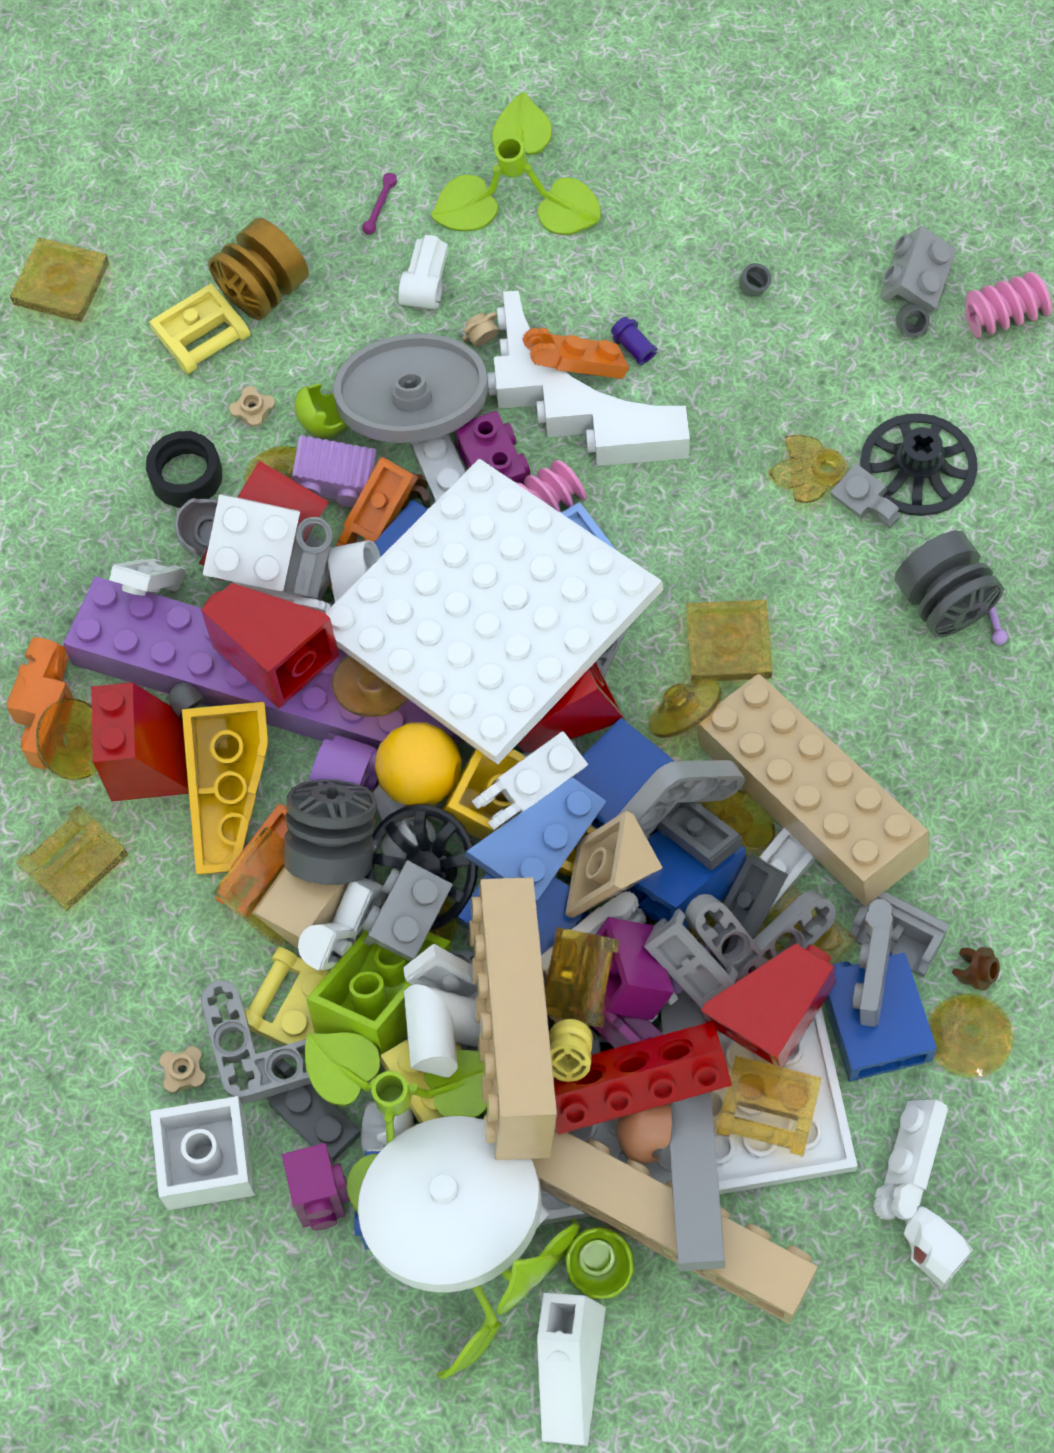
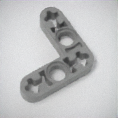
[616,760,745,838]
[685,891,836,982]
[201,980,312,1103]

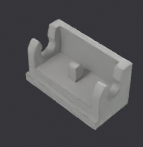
[847,892,949,977]
[644,908,738,1009]

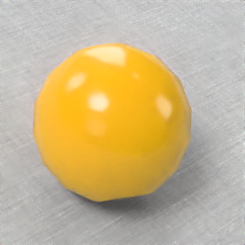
[375,722,462,806]

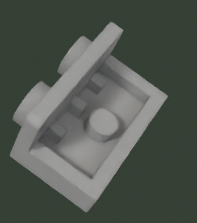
[880,226,957,313]
[362,860,453,962]

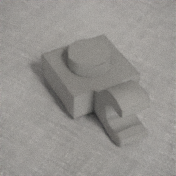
[830,463,900,528]

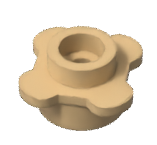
[462,312,500,347]
[229,386,275,427]
[159,1046,206,1093]

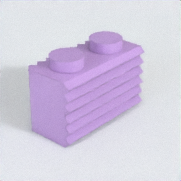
[292,435,376,507]

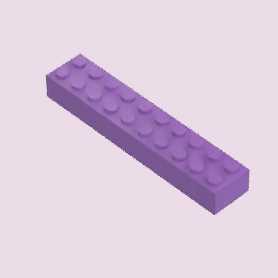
[63,576,462,748]

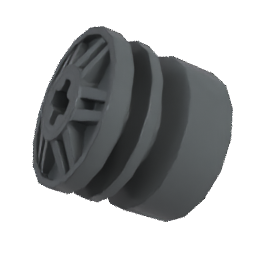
[894,530,1004,637]
[283,779,377,885]

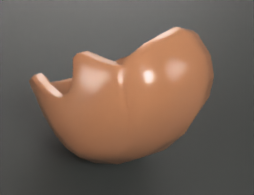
[616,1103,672,1164]

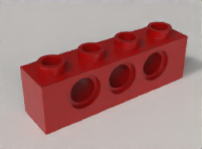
[553,1021,732,1135]

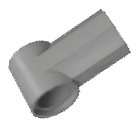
[283,517,332,599]

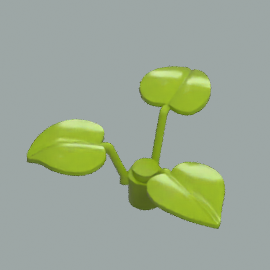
[431,92,601,235]
[305,1032,487,1213]
[435,1218,580,1380]

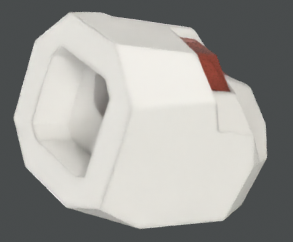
[903,1206,973,1288]

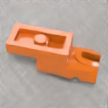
[7,637,74,770]

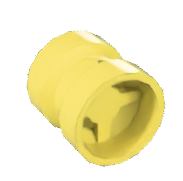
[549,1019,593,1082]

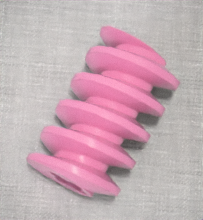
[965,272,1052,339]
[517,460,587,513]

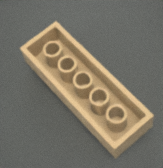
[696,673,929,907]
[469,877,557,1160]

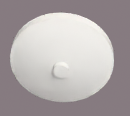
[358,1116,542,1292]

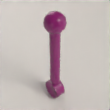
[362,173,397,235]

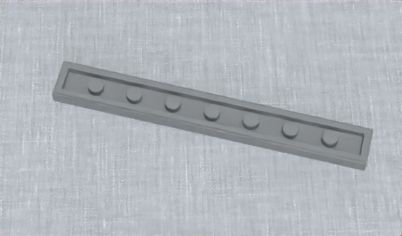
[661,973,725,1271]

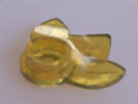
[768,435,847,503]

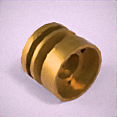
[208,218,309,320]

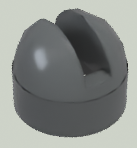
[739,263,772,297]
[896,304,930,337]
[169,682,205,718]

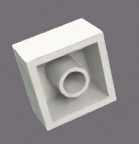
[203,494,300,592]
[150,1096,255,1210]

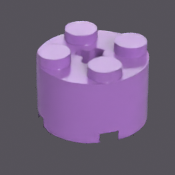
[309,732,379,791]

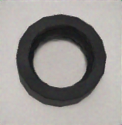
[146,431,223,508]

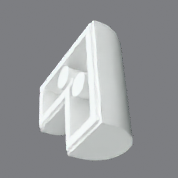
[298,877,387,971]
[404,984,481,1078]

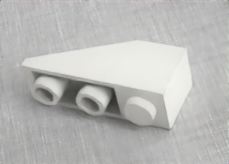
[537,1293,606,1447]

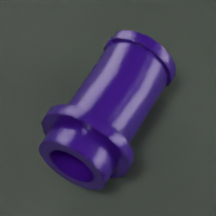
[611,317,658,366]

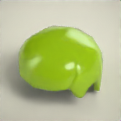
[294,383,350,440]
[565,1226,634,1300]

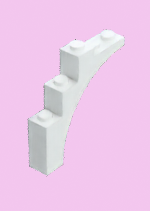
[487,291,690,466]

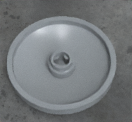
[333,334,488,443]

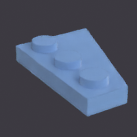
[464,777,606,902]

